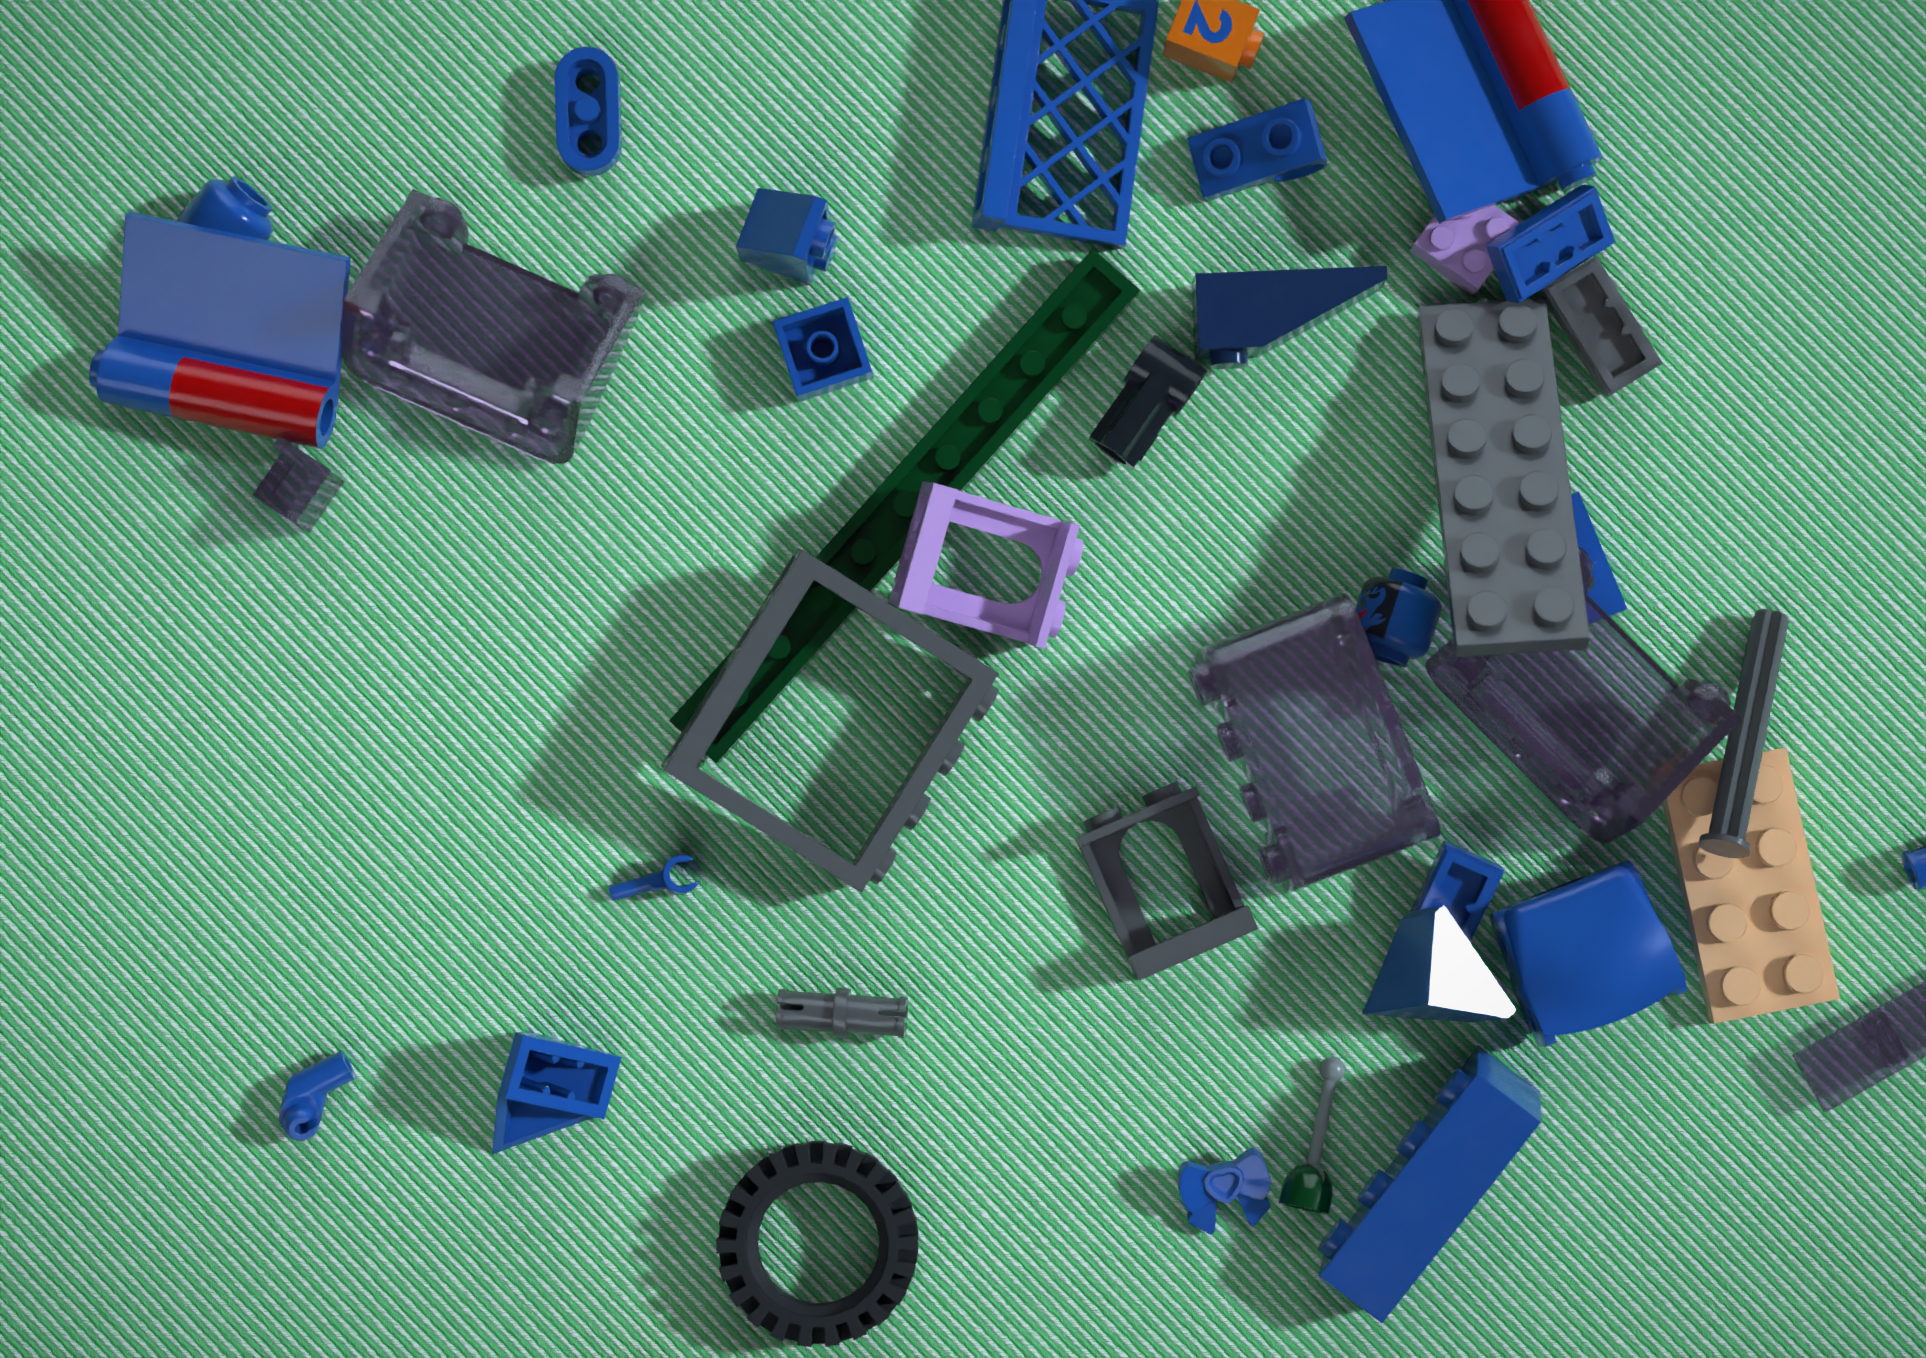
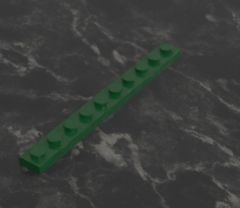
[669,249,1140,764]

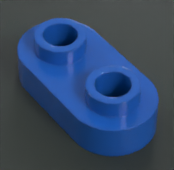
[555,47,622,176]

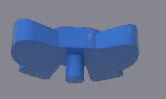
[1177,1148,1270,1234]

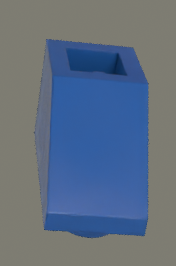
[736,188,838,285]

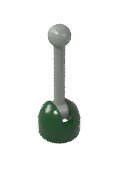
[1279,1057,1345,1214]

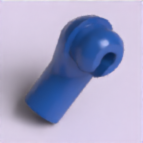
[279,1051,356,1141]

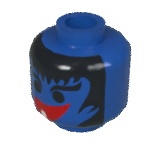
[1349,568,1442,667]

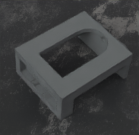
[1076,781,1258,981]

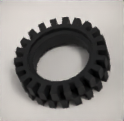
[716,1141,919,1347]

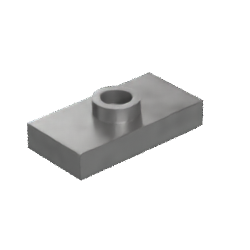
[1539,256,1663,398]

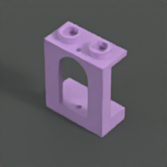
[888,481,1083,649]

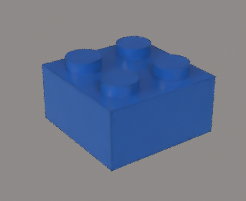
[772,297,873,402]

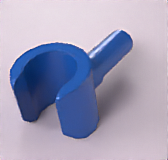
[609,855,699,901]

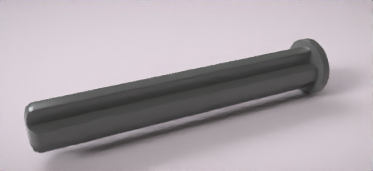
[1698,609,1789,858]

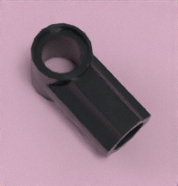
[1089,335,1207,470]

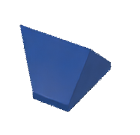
[1362,905,1516,1023]
[492,1031,622,1154]

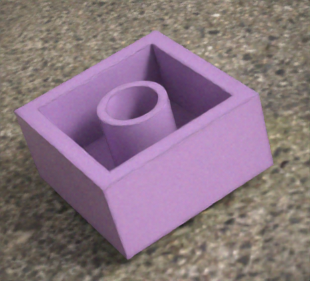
[1409,205,1520,296]

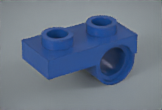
[1187,98,1327,201]

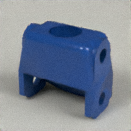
[1490,860,1687,1047]

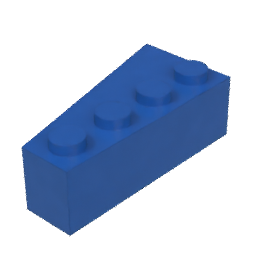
[1318,1046,1541,1323]

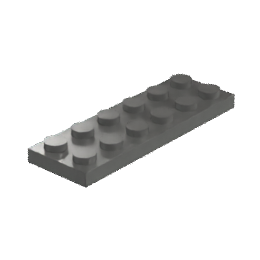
[1417,298,1590,657]

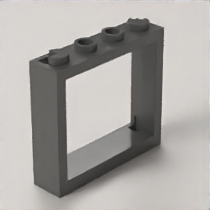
[661,548,999,893]

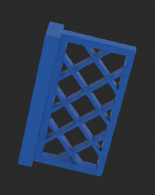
[971,0,1159,249]

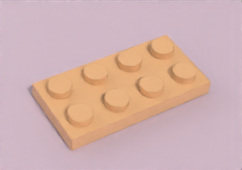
[1656,747,1840,1024]

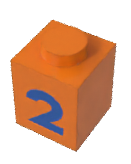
[1162,0,1265,83]

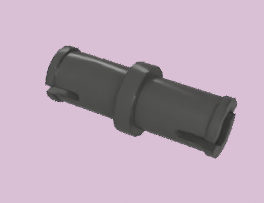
[776,988,908,1039]

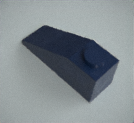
[1191,266,1387,369]

